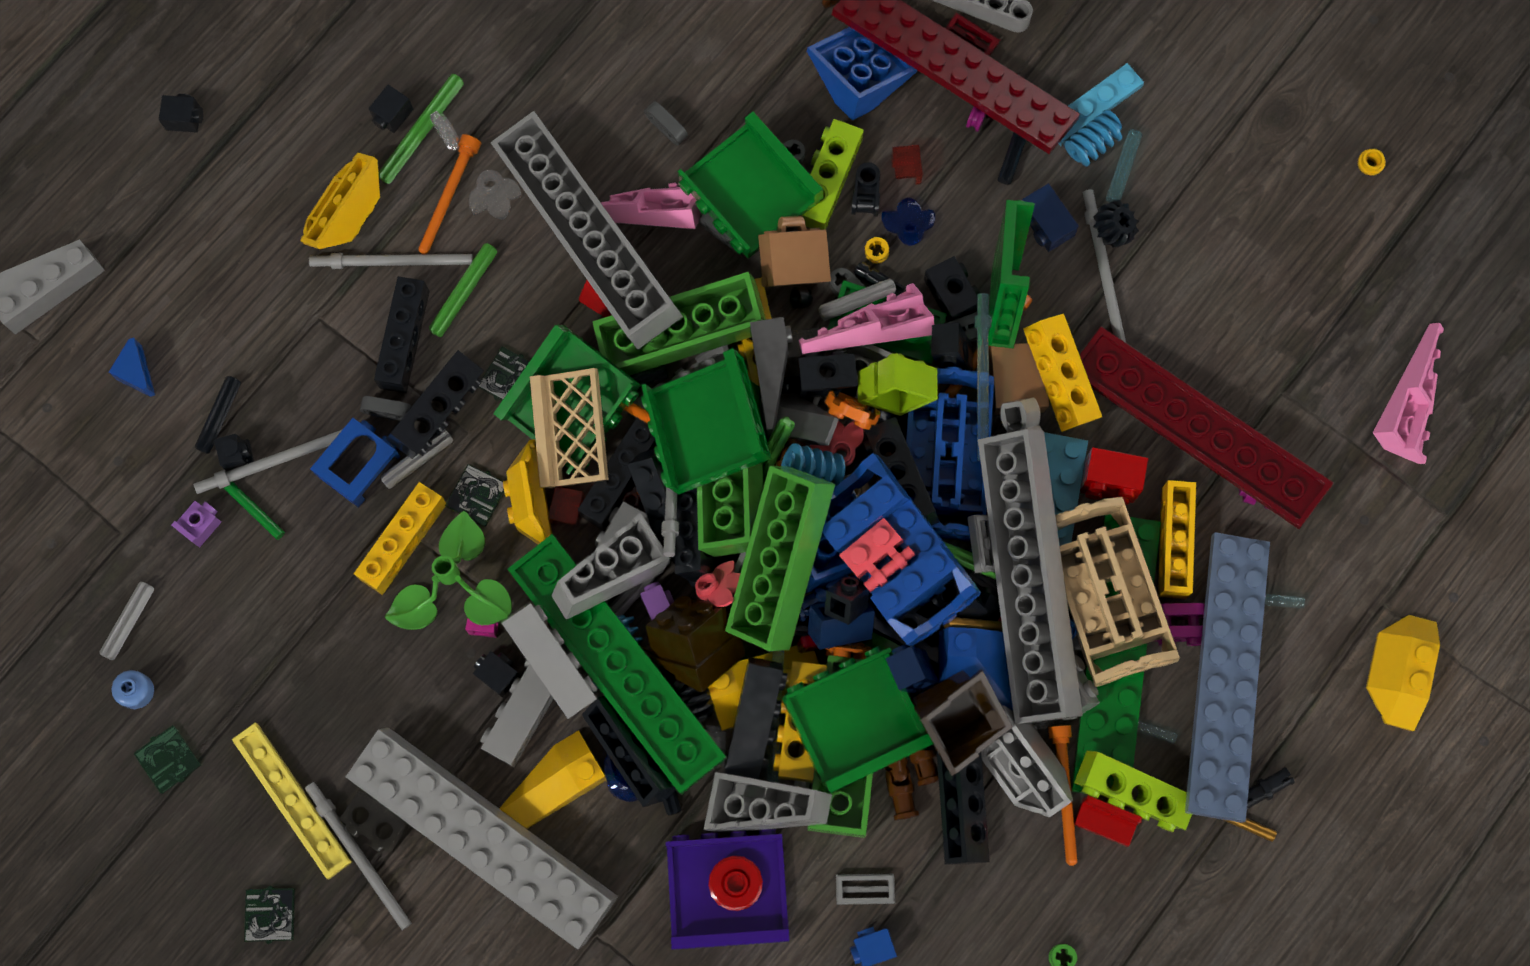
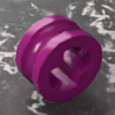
[966,107,986,132]

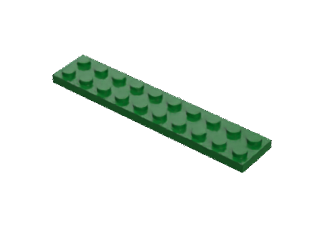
[1071,514,1161,797]
[507,534,727,794]

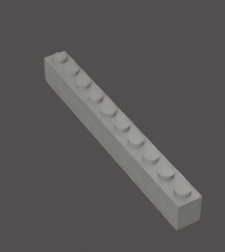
[481,502,651,767]

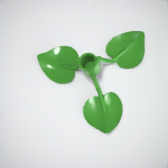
[385,511,512,630]

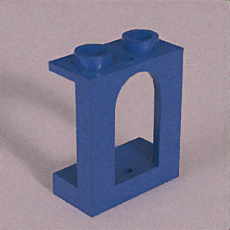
[310,418,401,508]

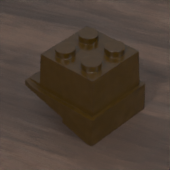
[642,596,746,692]
[912,669,1012,776]

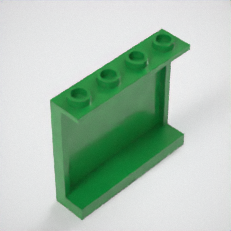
[678,112,823,259]
[986,200,1035,349]
[493,325,641,475]
[641,348,772,494]
[782,646,933,794]

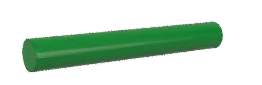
[223,482,285,540]

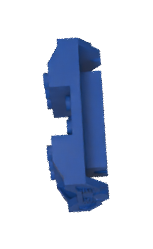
[903,367,994,543]
[822,453,981,646]

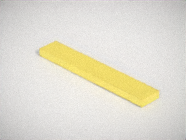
[232,722,353,879]

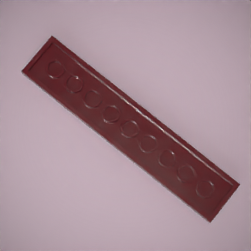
[832,0,1080,154]
[1080,327,1334,530]

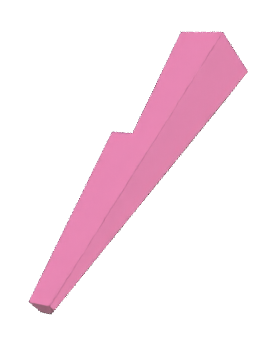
[600,182,701,229]
[798,283,935,354]
[1373,323,1444,464]

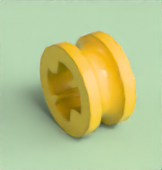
[865,237,889,264]

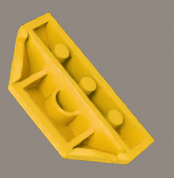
[300,153,380,249]
[503,439,552,544]
[1366,615,1440,731]

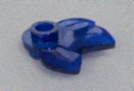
[881,197,935,246]

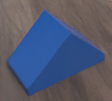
[108,338,155,397]

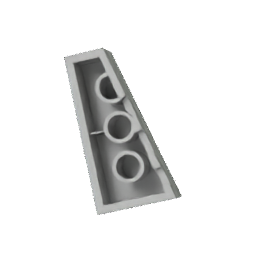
[0,240,105,335]
[552,512,670,620]
[501,602,597,719]
[704,772,832,833]

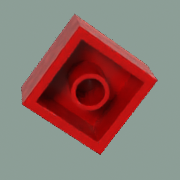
[1080,447,1148,505]

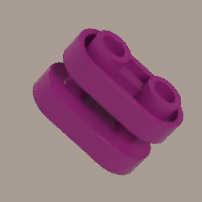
[1155,603,1205,647]

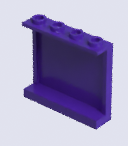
[666,829,789,950]

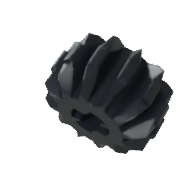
[1093,200,1139,248]
[673,680,714,722]

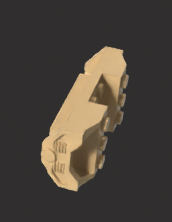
[1055,497,1180,687]

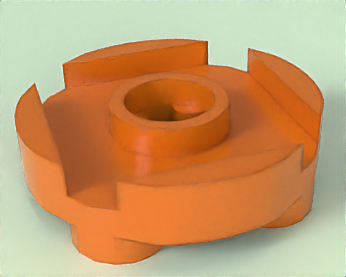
[825,391,881,430]

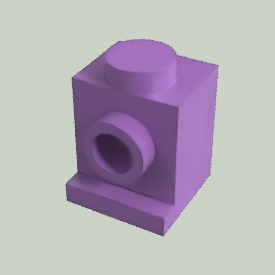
[171,501,221,548]
[640,582,674,621]

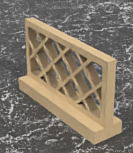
[530,368,609,489]

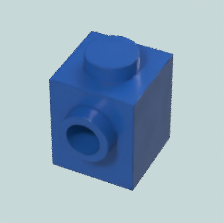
[850,927,897,966]

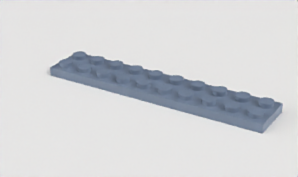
[1185,532,1270,823]

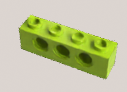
[802,119,864,230]
[1074,751,1192,832]

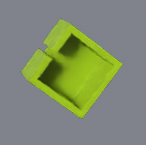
[858,353,938,416]

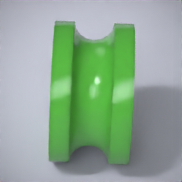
[1048,944,1077,966]

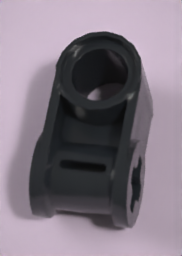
[851,162,880,217]

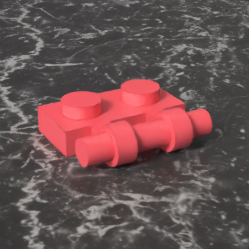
[839,518,915,593]

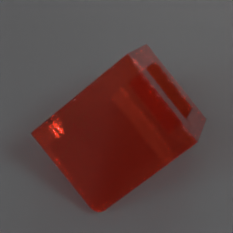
[891,145,923,185]
[548,487,585,525]

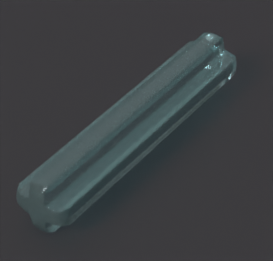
[1106,129,1142,202]

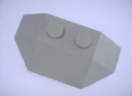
[981,705,1073,818]

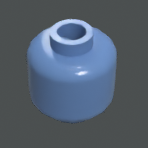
[111,670,154,709]

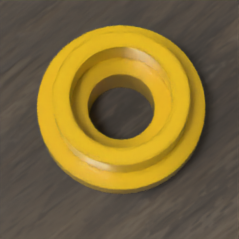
[1358,149,1385,176]

